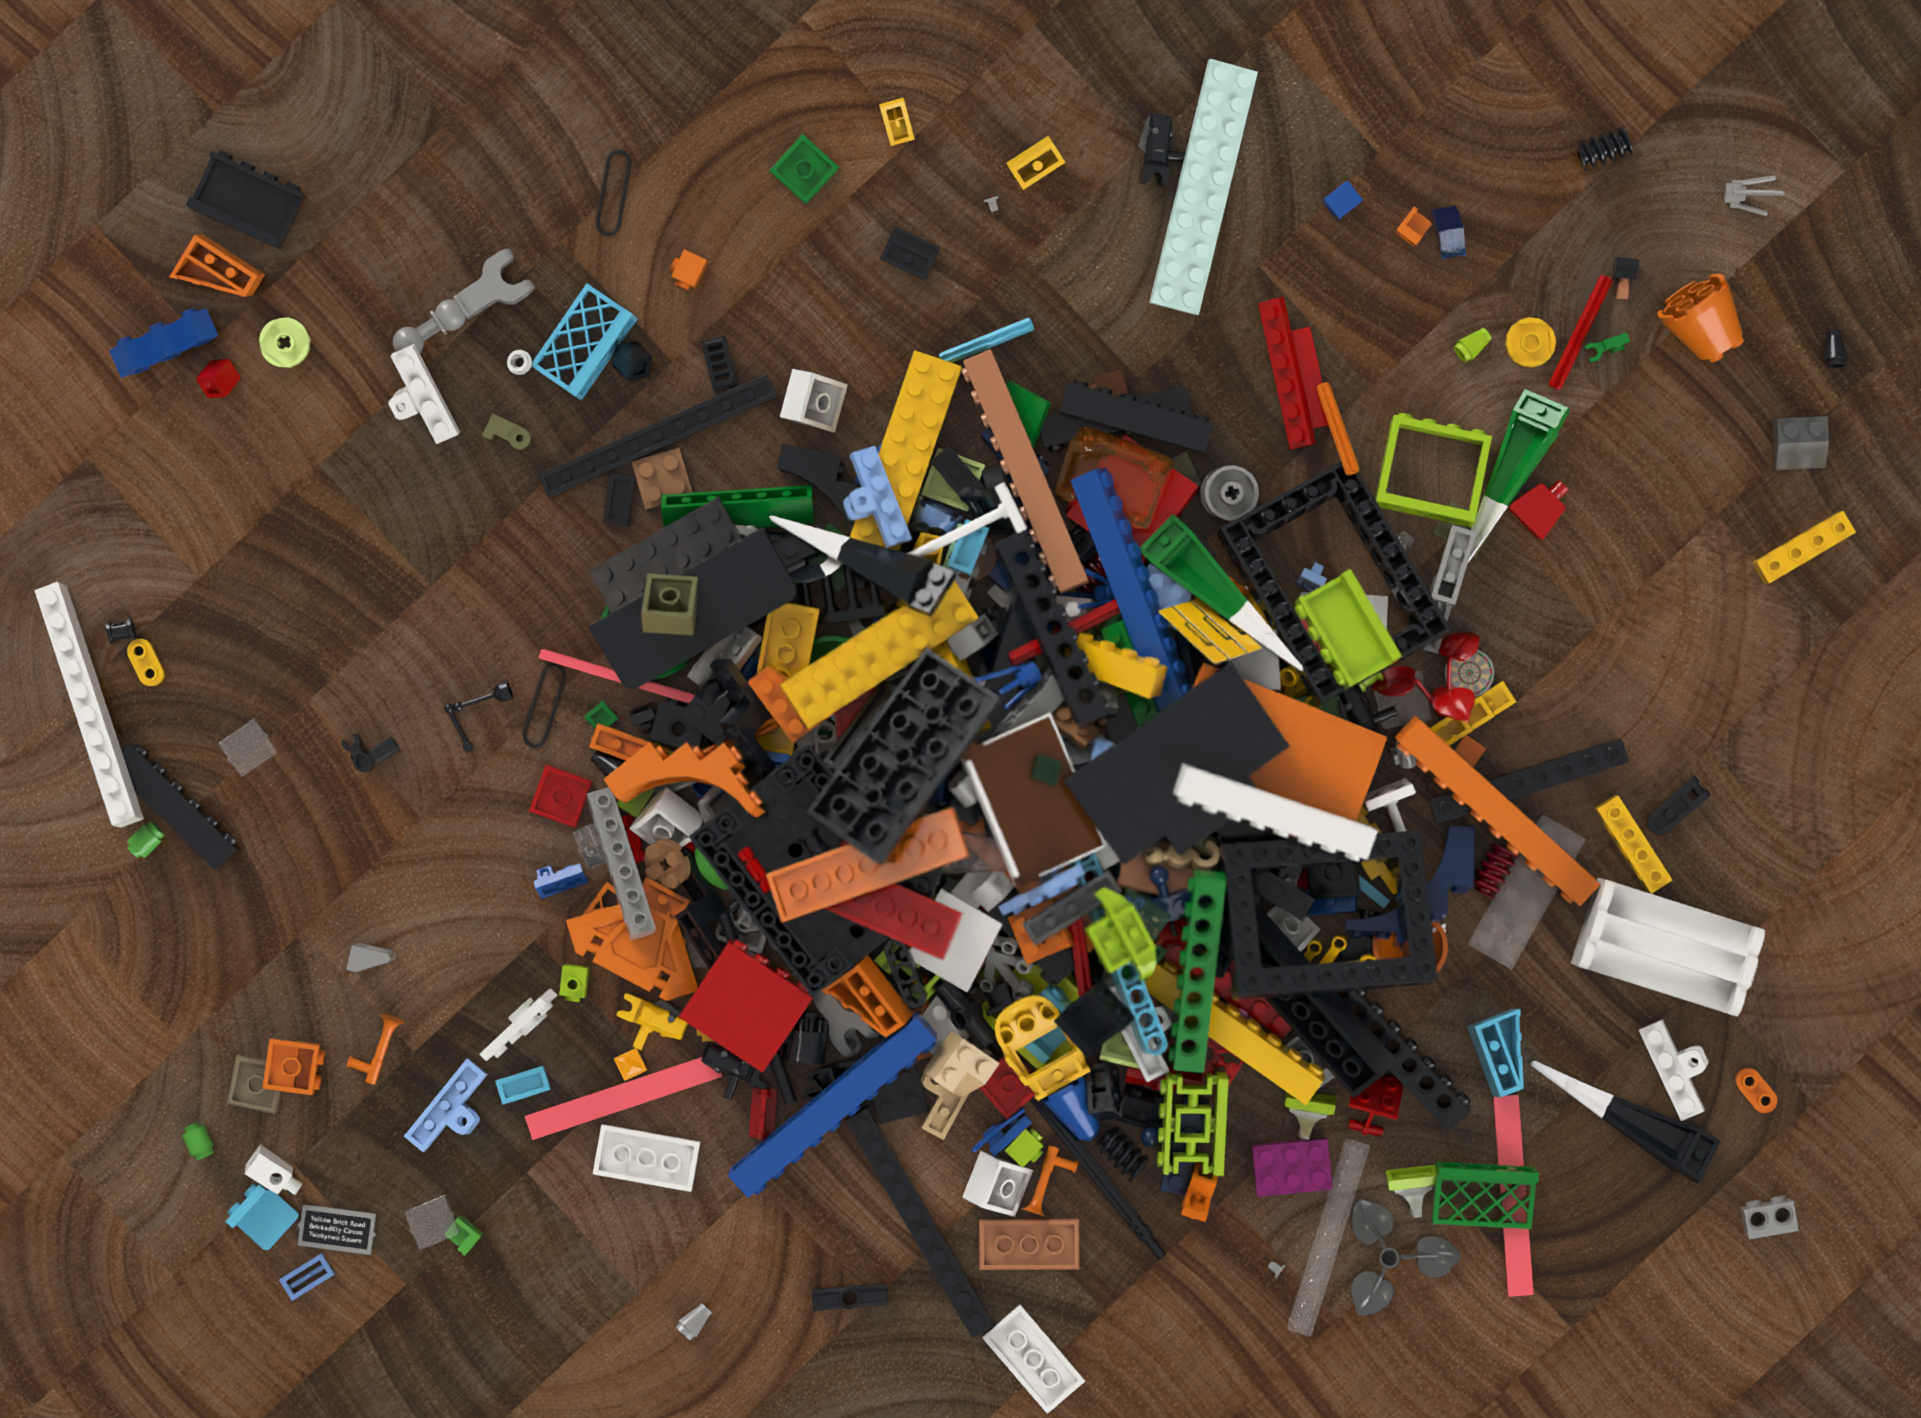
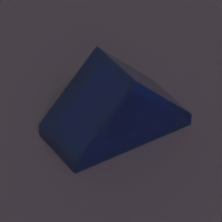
[1431,205,1466,260]

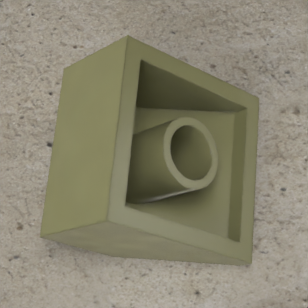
[641,573,698,635]

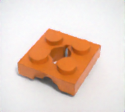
[1008,898,1074,964]

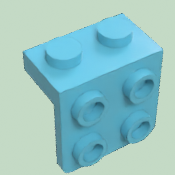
[225,1184,299,1250]

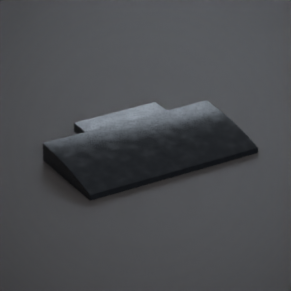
[807,647,1002,866]
[1064,662,1290,865]

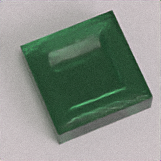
[1029,754,1062,786]

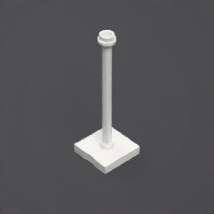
[907,481,1027,557]
[1362,778,1446,932]

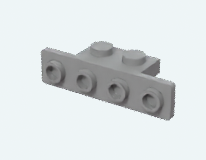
[688,626,763,687]

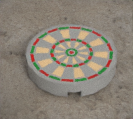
[1444,649,1495,697]

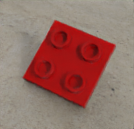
[1347,1073,1403,1138]

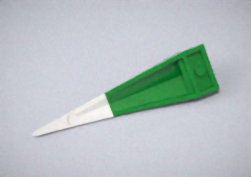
[1468,389,1570,562]
[1140,514,1303,671]

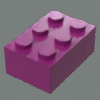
[1251,1137,1333,1197]

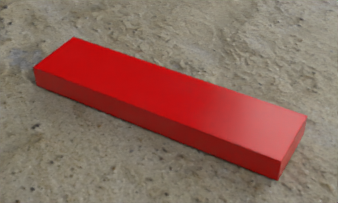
[1292,327,1329,429]

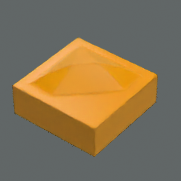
[614,1048,648,1081]

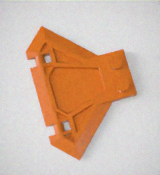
[566,877,698,1001]

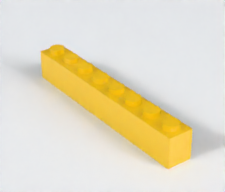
[1145,959,1326,1105]

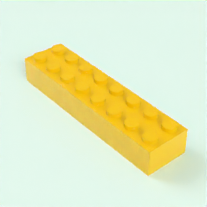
[850,350,962,551]
[779,580,978,729]

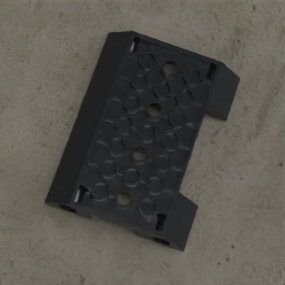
[688,744,890,997]

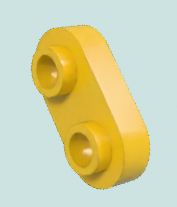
[127,639,165,686]

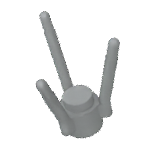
[1724,175,1785,216]

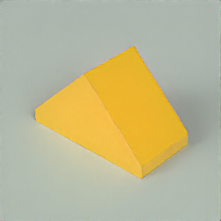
[879,98,914,146]

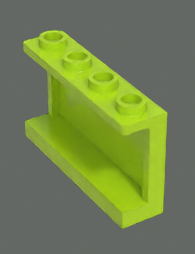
[1294,569,1402,689]

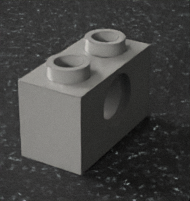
[947,613,998,661]

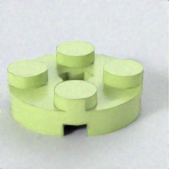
[259,318,311,368]

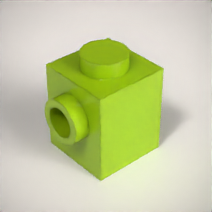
[559,964,590,1002]
[1004,1128,1043,1168]

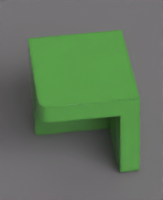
[445,1215,484,1256]

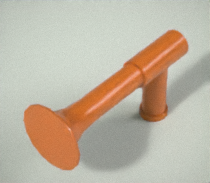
[347,1014,404,1085]
[1021,1145,1078,1217]

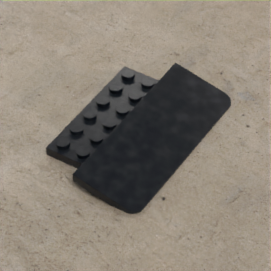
[588,497,797,689]

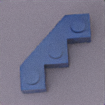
[110,308,218,378]

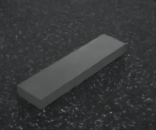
[1022,870,1122,946]

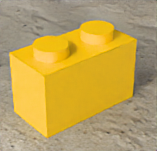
[1007,136,1065,190]

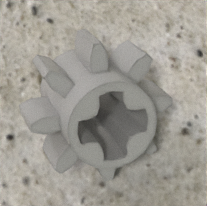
[1390,741,1417,769]

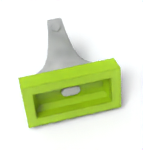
[1284,1091,1336,1141]
[1385,1165,1436,1218]

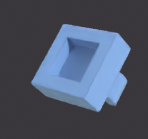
[1295,562,1327,592]

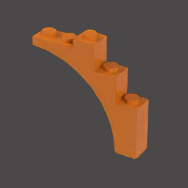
[603,742,765,818]

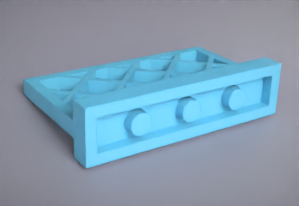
[532,283,638,401]

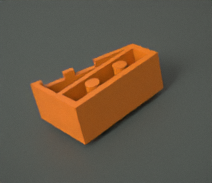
[748,664,834,743]

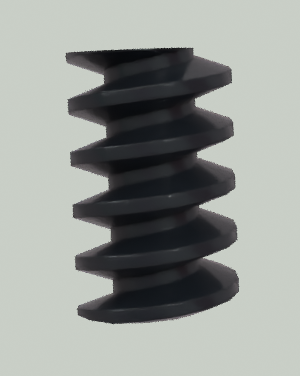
[1577,127,1633,172]
[1094,1127,1148,1182]

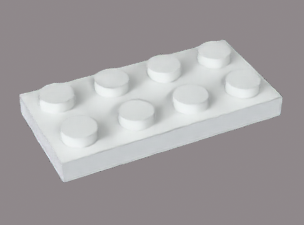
[593,1124,700,1192]
[982,1304,1085,1414]

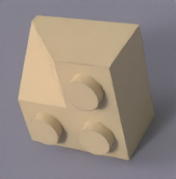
[923,1030,1000,1098]

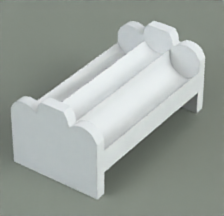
[1571,878,1765,1017]

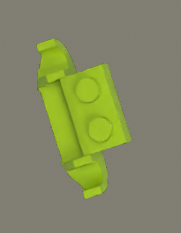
[1084,887,1156,981]

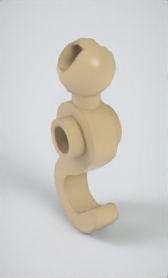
[1144,841,1220,871]

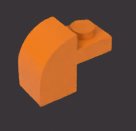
[1181,1162,1218,1222]

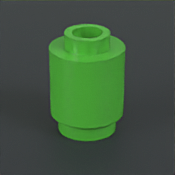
[127,821,165,858]
[181,1122,214,1161]

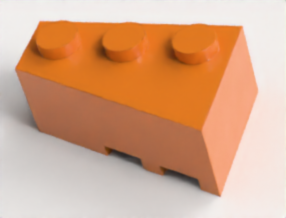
[169,234,265,297]
[822,955,913,1037]

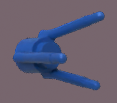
[1061,569,1115,609]
[975,662,1042,710]

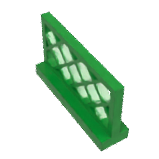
[1431,1161,1539,1229]

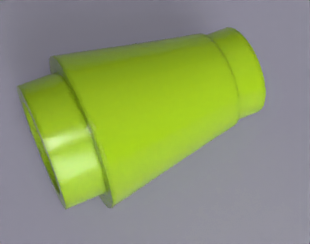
[1453,328,1492,363]

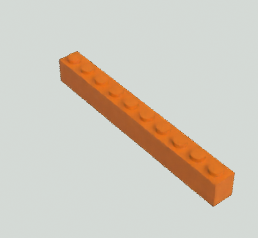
[1395,715,1601,906]

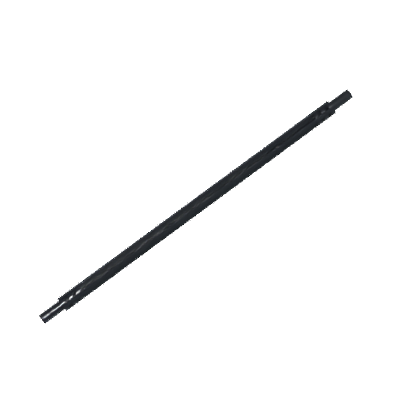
[925,968,1166,1260]

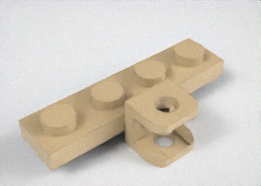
[921,1040,991,1140]

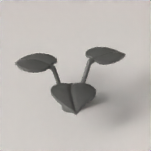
[1351,1199,1461,1315]

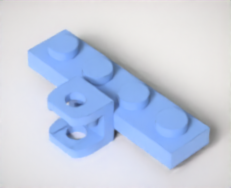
[843,446,912,548]
[998,864,1085,915]
[404,1058,488,1152]

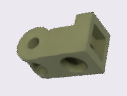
[482,413,532,450]

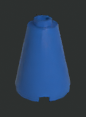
[1041,1075,1100,1141]

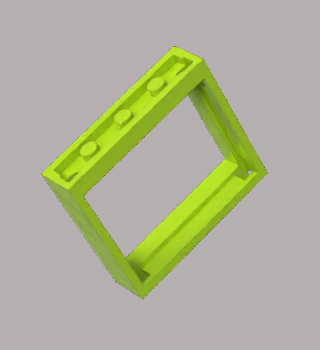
[1375,413,1492,528]

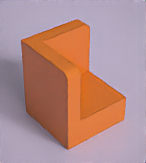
[1394,206,1432,247]

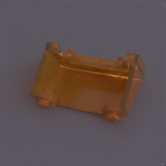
[1054,426,1174,529]

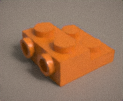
[262,1038,325,1095]

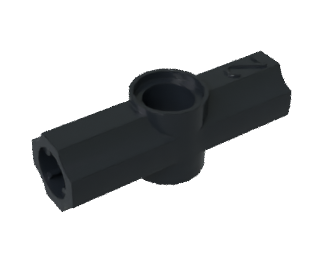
[934,981,997,1050]
[812,1283,888,1311]

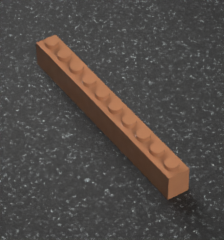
[961,349,1089,594]

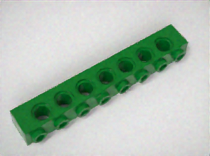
[1168,870,1226,1073]

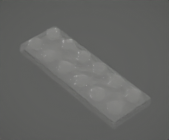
[1467,814,1586,970]

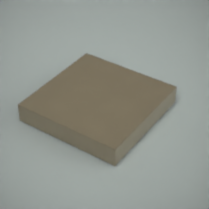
[227,1054,281,1114]

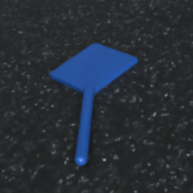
[972,1106,1025,1152]

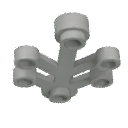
[979,935,1034,1001]

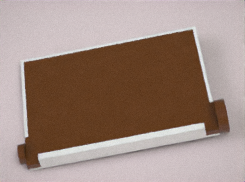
[961,713,1106,894]

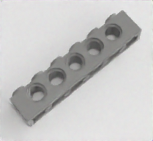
[587,787,656,941]

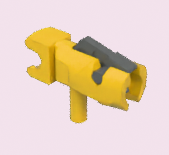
[616,992,688,1050]

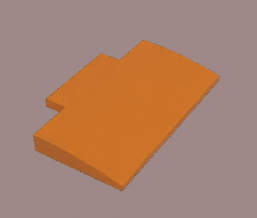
[1193,662,1387,837]

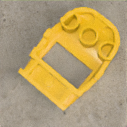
[995,995,1090,1101]

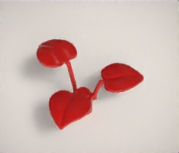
[1372,632,1480,722]

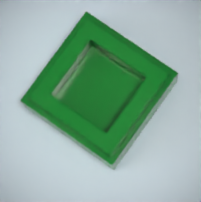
[584,700,619,729]

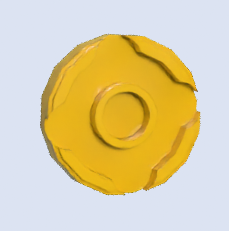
[1505,317,1556,368]

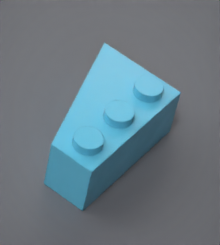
[1467,1008,1524,1097]

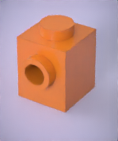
[670,249,708,291]

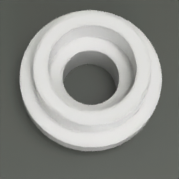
[507,350,532,375]

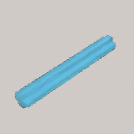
[939,318,1034,363]

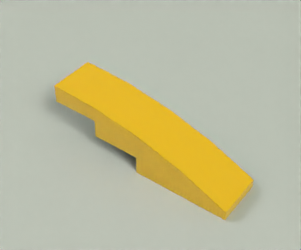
[1430,681,1517,746]

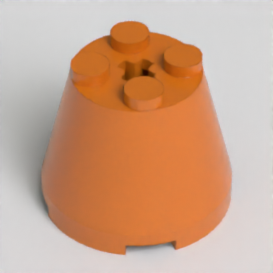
[1657,274,1744,363]

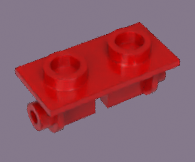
[749,1087,778,1140]

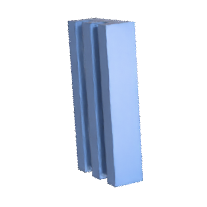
[279,1252,336,1301]

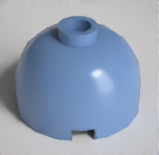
[911,495,963,533]

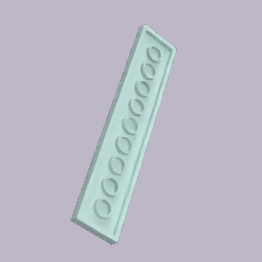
[1149,59,1258,315]

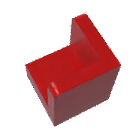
[196,359,240,398]

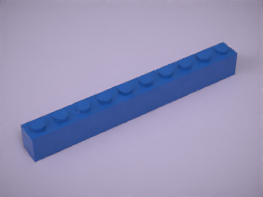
[1070,467,1193,712]
[728,1011,937,1198]

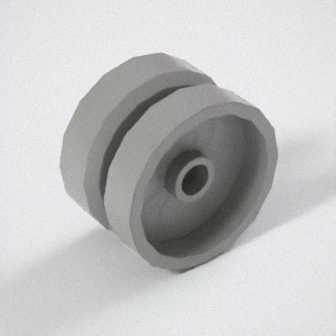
[1198,465,1259,521]

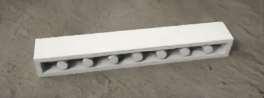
[1173,764,1377,861]

